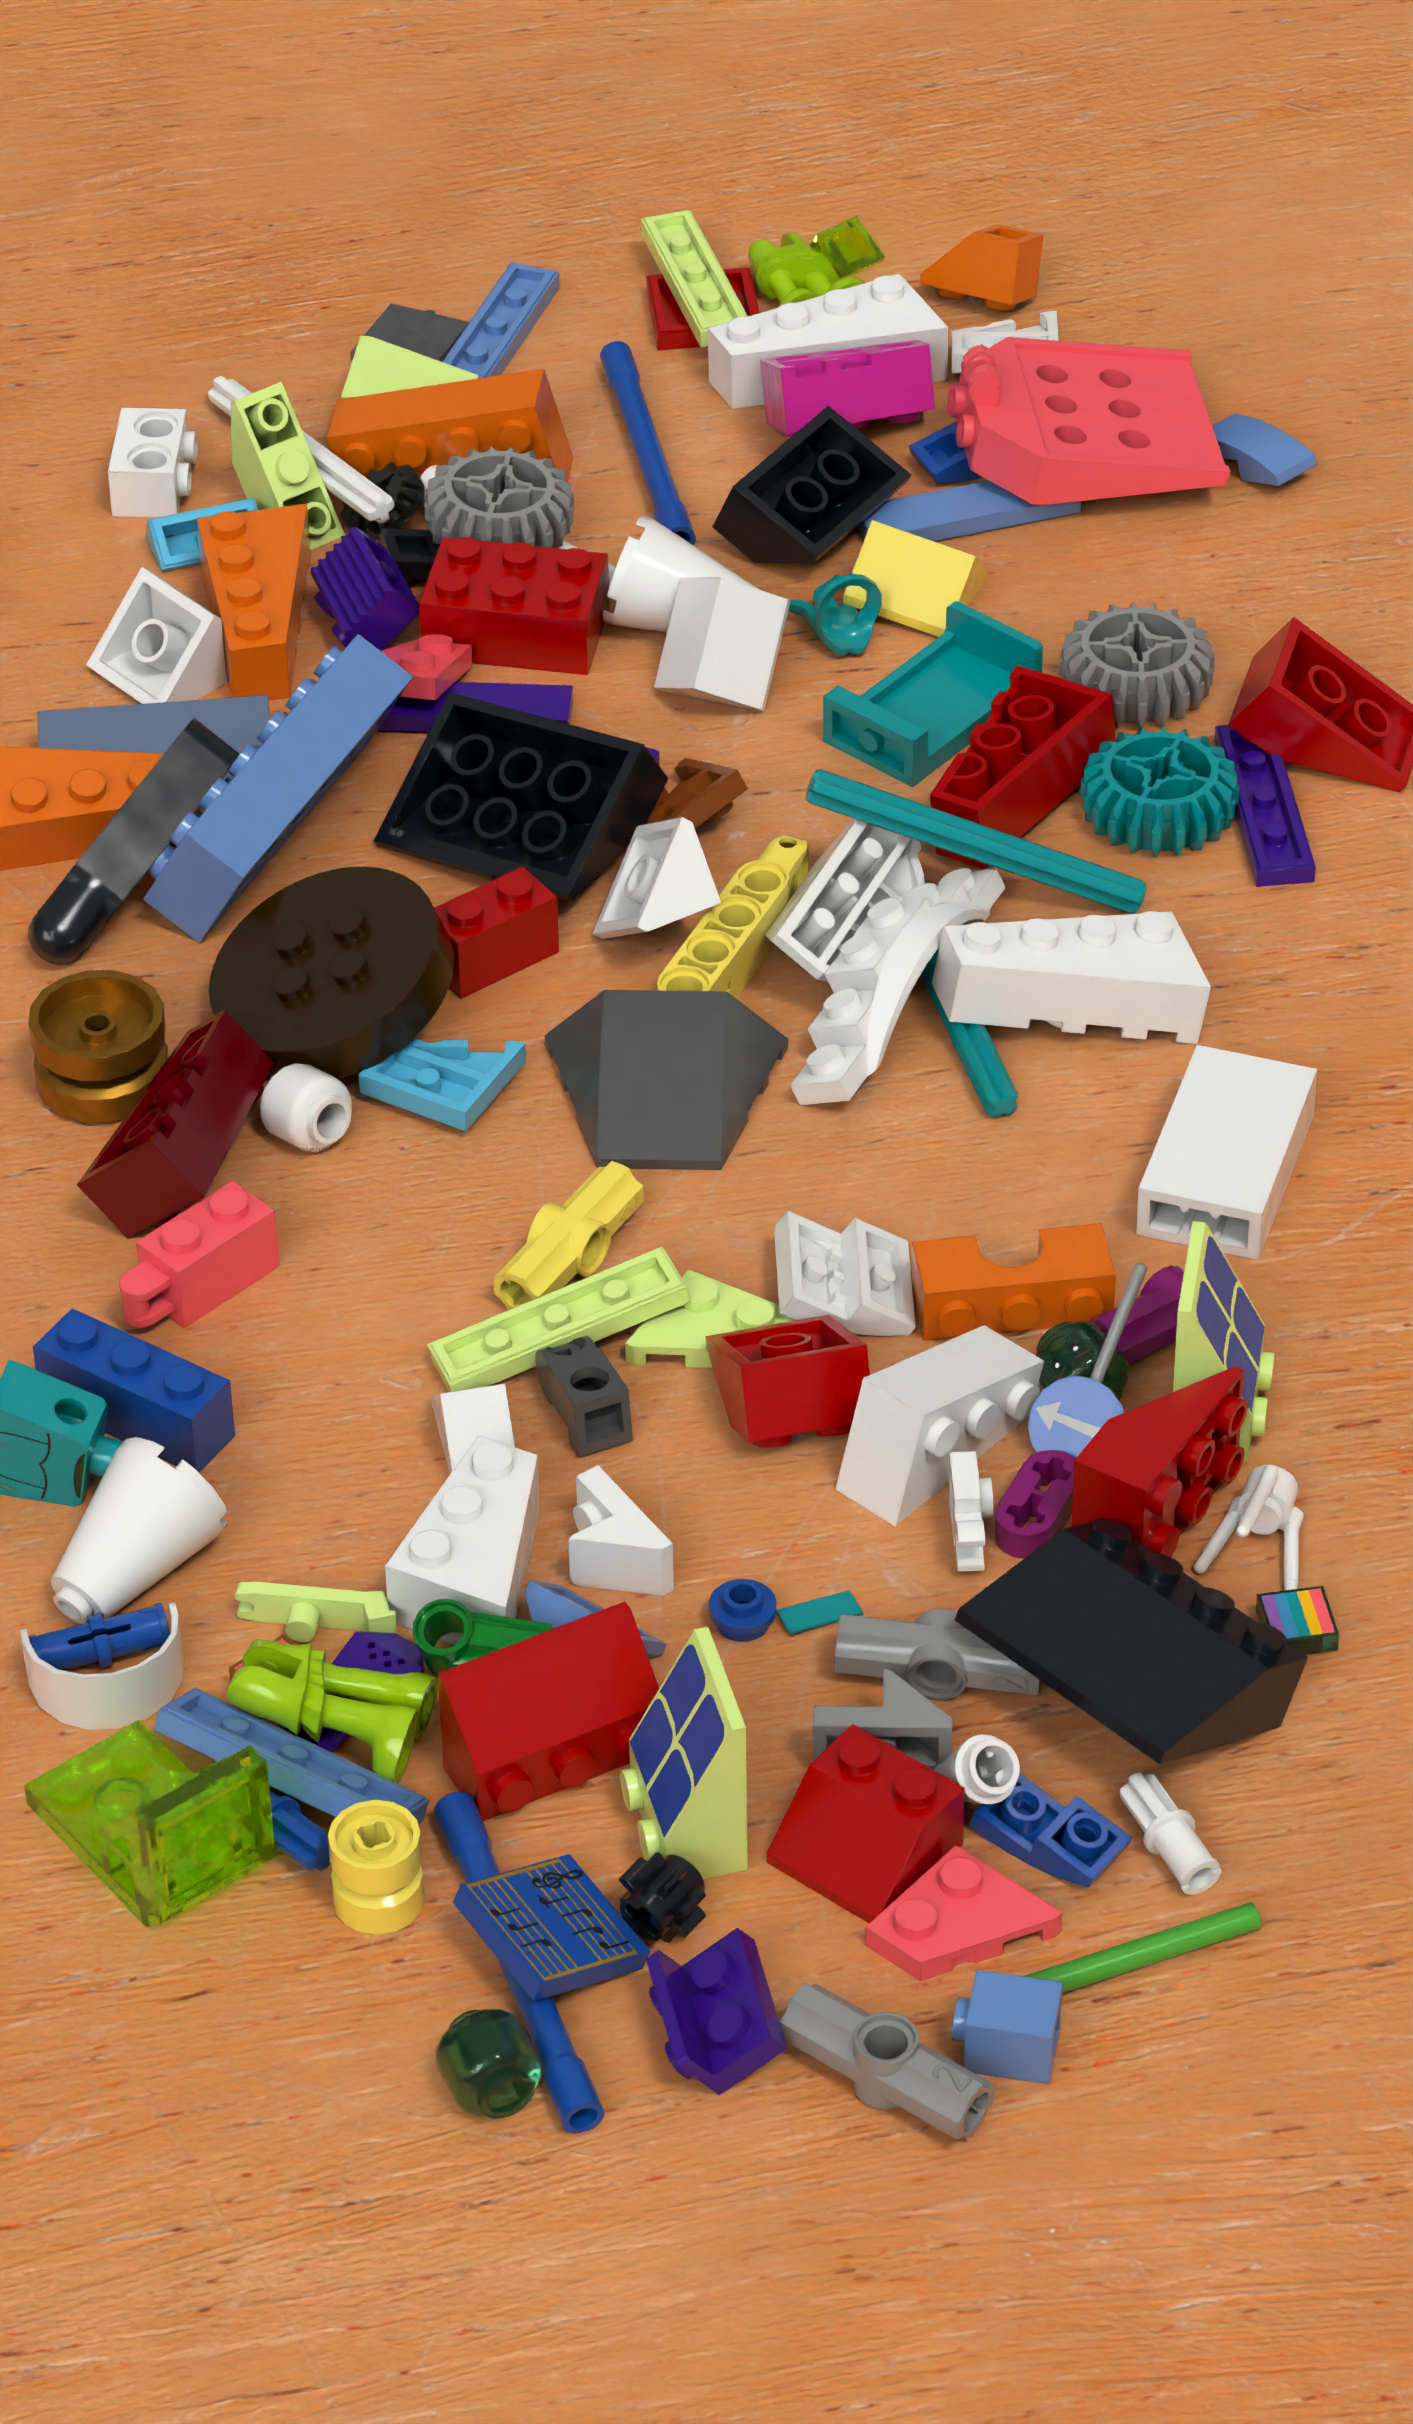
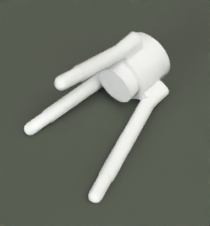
[1193,1464,1304,1593]

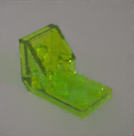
[24,1720,276,1927]

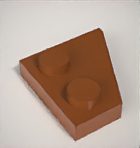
[629,758,748,844]

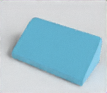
[146,498,258,573]

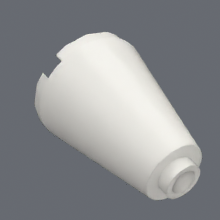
[603,515,758,632]
[51,1437,228,1624]

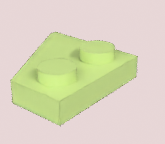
[625,1269,796,1368]

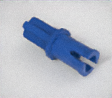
[217,1771,331,1871]

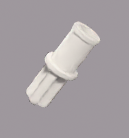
[1120,1772,1222,1895]

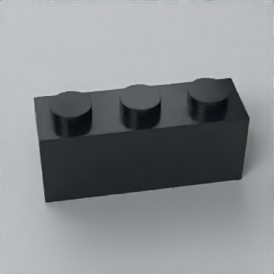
[712,405,911,564]

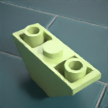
[231,381,345,550]

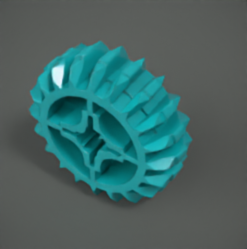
[1080,726,1239,857]

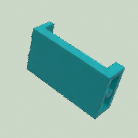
[823,601,1043,787]

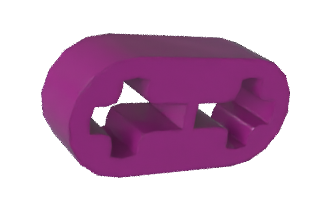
[995,1450,1075,1559]

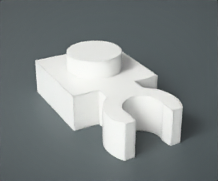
[948,1451,993,1572]

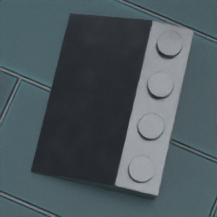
[374,692,669,902]
[955,1518,1308,1764]

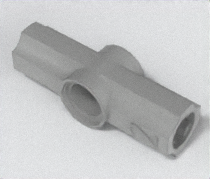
[834,1609,1042,1700]
[779,1983,994,2140]

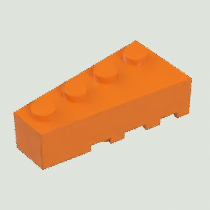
[326,369,573,482]
[197,504,311,700]
[0,746,173,871]

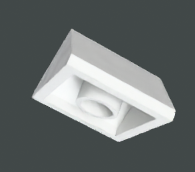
[86,567,227,704]
[654,577,791,712]
[592,817,721,939]

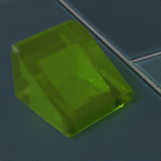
[810,216,885,278]

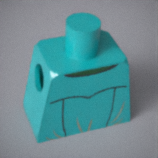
[0,1360,123,1507]

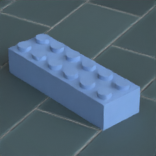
[143,634,414,943]

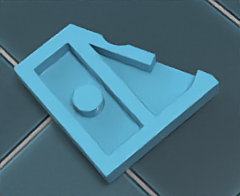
[359,1039,526,1132]

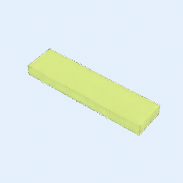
[641,210,748,347]
[427,1246,690,1392]

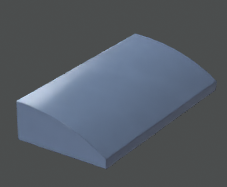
[37,695,270,808]

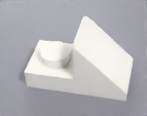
[568,1465,674,1596]

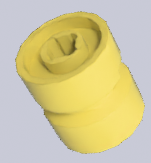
[328,1800,425,1935]

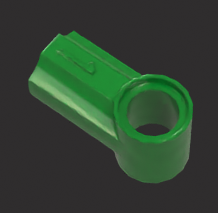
[413,1599,554,1678]

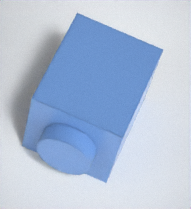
[952,1970,1063,2084]

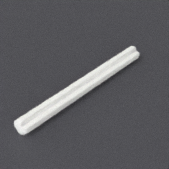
[208,376,395,524]

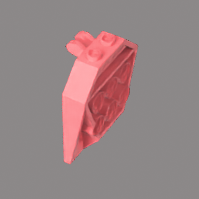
[948,337,1230,505]

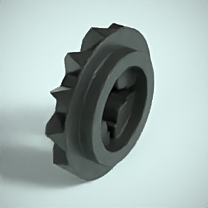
[340,462,425,537]

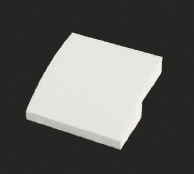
[774,1210,916,1336]

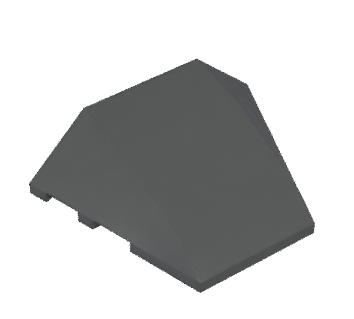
[545,990,788,1170]

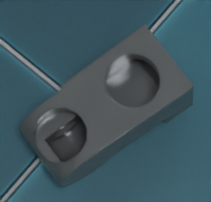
[535,1336,633,1457]

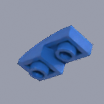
[969,1773,1132,1887]

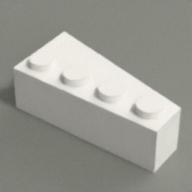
[708,274,948,409]
[932,911,1211,1044]

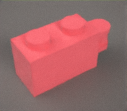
[119,1180,279,1329]

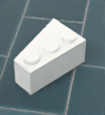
[835,1325,1044,1527]
[385,1435,540,1645]

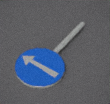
[1028,1263,1147,1458]

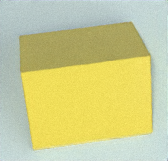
[843,520,988,637]

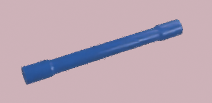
[600,341,696,546]
[434,1792,604,2133]

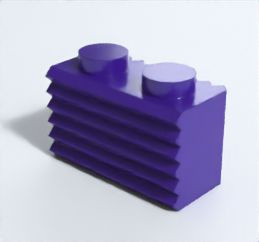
[310,527,419,651]

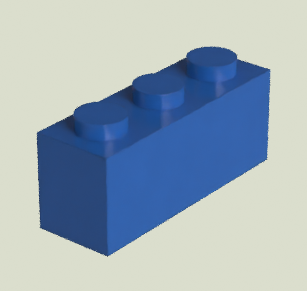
[33,1308,235,1473]

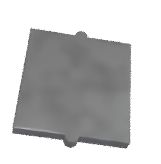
[350,303,469,362]

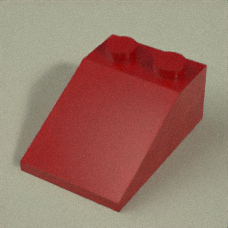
[1228,617,1413,792]

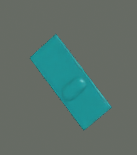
[776,1590,863,1635]

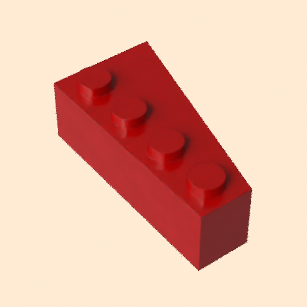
[930,665,1116,869]

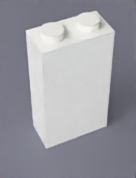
[1136,1045,1317,1261]

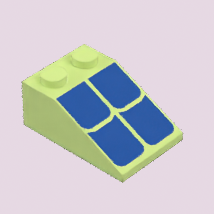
[1173,1221,1275,1462]
[620,1627,748,1880]

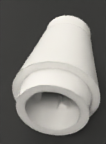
[934,1734,1020,1804]

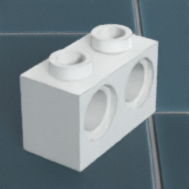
[108,408,198,517]

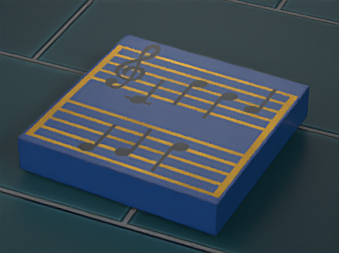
[453,1854,651,2002]

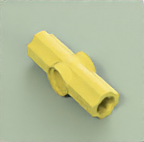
[493,1161,644,1310]

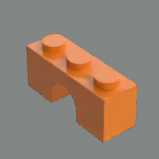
[912,1223,1116,1341]

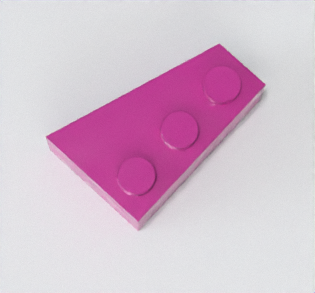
[760,340,935,436]

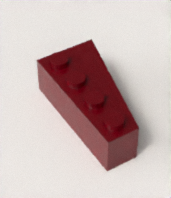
[77,1010,274,1238]

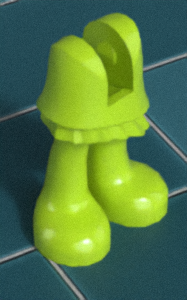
[748,232,865,306]
[227,1639,438,1784]

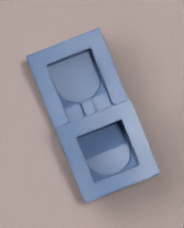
[1213,414,1317,486]

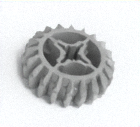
[424,445,574,548]
[1060,602,1215,727]

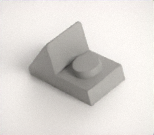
[813,1669,952,1770]

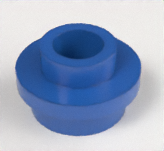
[709,1579,777,1642]

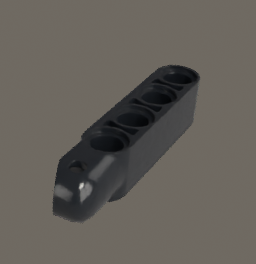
[28,718,240,965]

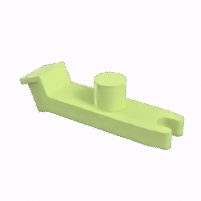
[235,1582,397,1642]

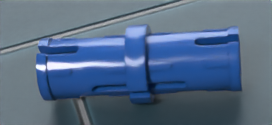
[28,1603,170,1671]

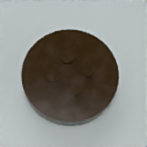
[209,866,454,1079]

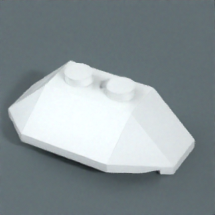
[765,818,925,983]

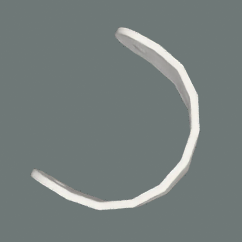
[20,1602,184,1730]

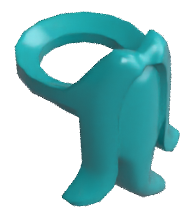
[789,574,882,657]

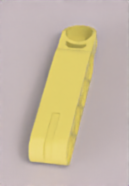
[657,835,809,999]

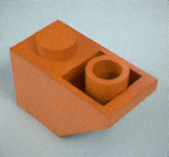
[919,224,1044,310]

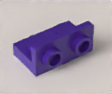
[646,1928,787,2095]

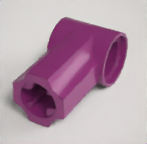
[1086,1265,1184,1371]

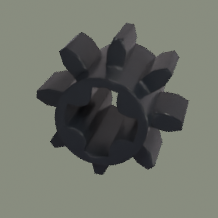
[619,1852,706,1943]

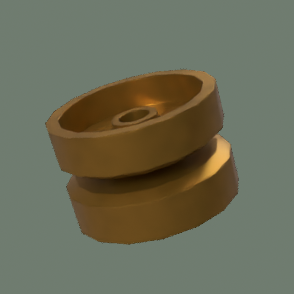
[28,970,169,1123]

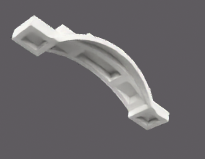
[790,868,1006,1105]

